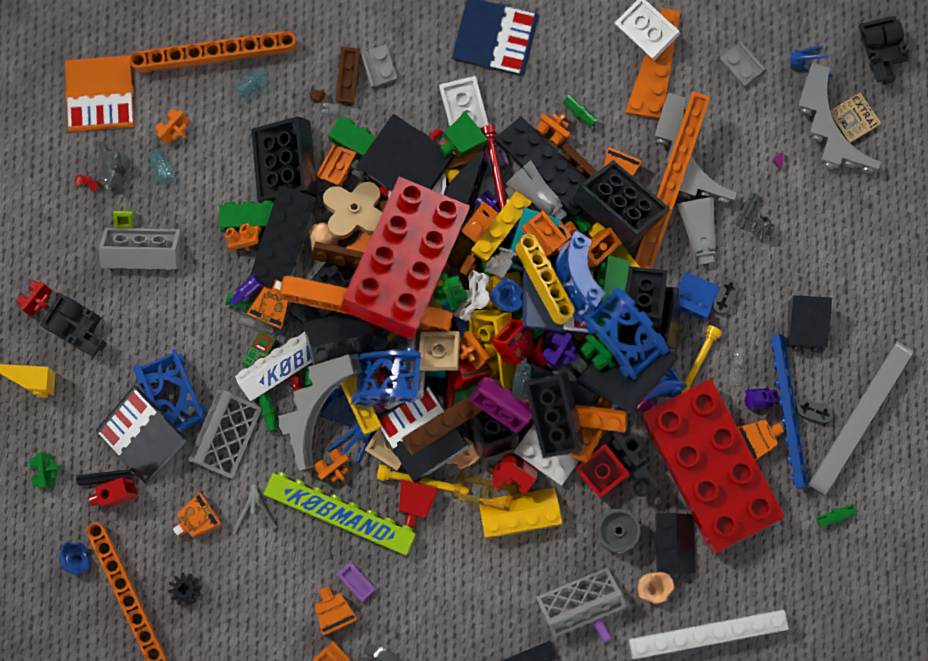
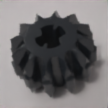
[168,573,202,606]

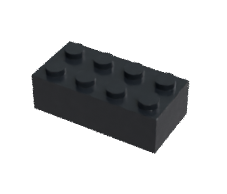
[524,371,586,459]

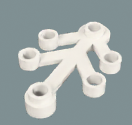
[451,270,489,321]

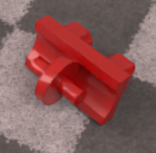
[16,280,53,317]

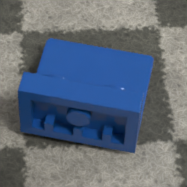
[678,272,720,322]

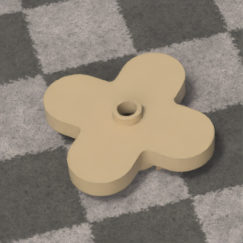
[323,182,382,239]

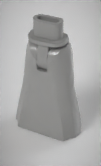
[506,160,567,219]
[676,197,716,265]

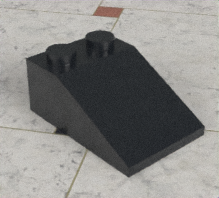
[444,151,488,216]
[622,266,668,331]
[634,287,680,349]
[461,400,519,460]

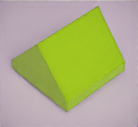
[113,211,134,228]

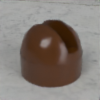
[310,88,326,103]

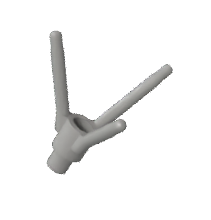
[232,485,277,535]

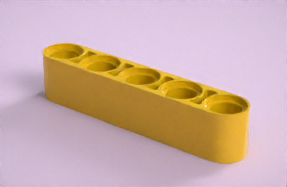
[515,234,574,325]

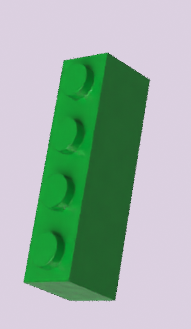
[328,117,376,159]
[219,201,274,231]
[594,255,629,337]

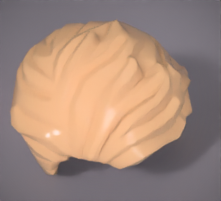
[309,222,339,251]
[447,437,479,469]
[638,572,674,604]

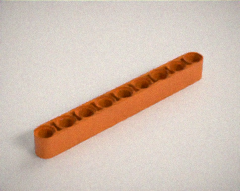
[129,31,297,73]
[279,276,453,332]
[87,522,168,661]

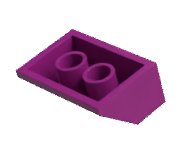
[468,377,532,433]

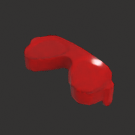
[74,174,101,192]
[290,373,304,391]

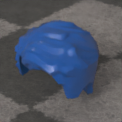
[490,278,523,311]
[59,541,91,575]

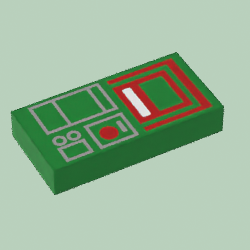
[242,330,277,368]

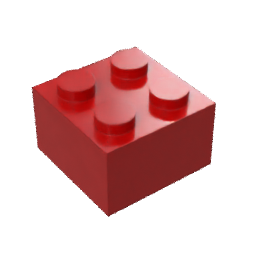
[575,443,630,499]

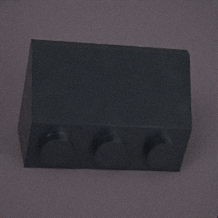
[655,513,695,573]

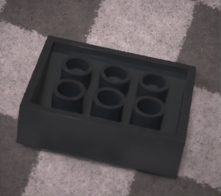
[251,116,317,202]
[572,160,670,248]

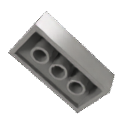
[99,228,180,270]

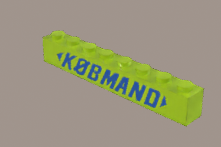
[264,472,416,556]

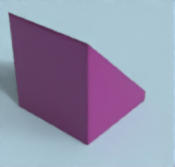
[772,151,784,170]

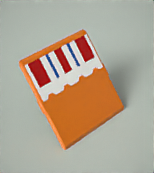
[65,55,134,132]

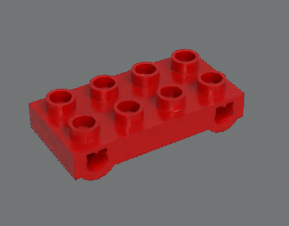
[340,177,470,340]
[640,379,785,555]

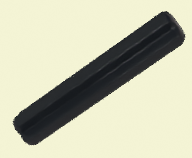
[76,469,134,486]

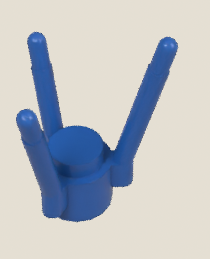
[790,45,833,77]
[327,424,373,463]

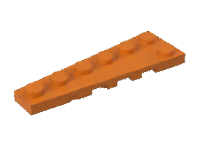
[625,8,680,119]

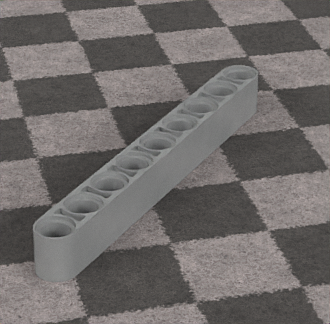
[808,341,914,495]

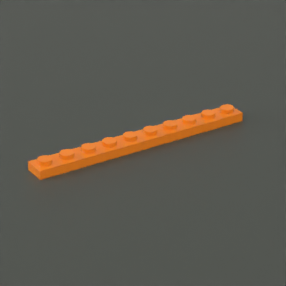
[635,91,711,269]

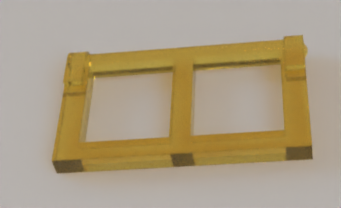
[452,473,516,511]

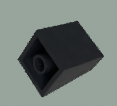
[787,295,832,353]

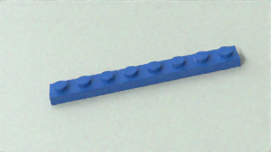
[770,334,809,489]

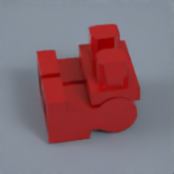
[491,452,538,494]

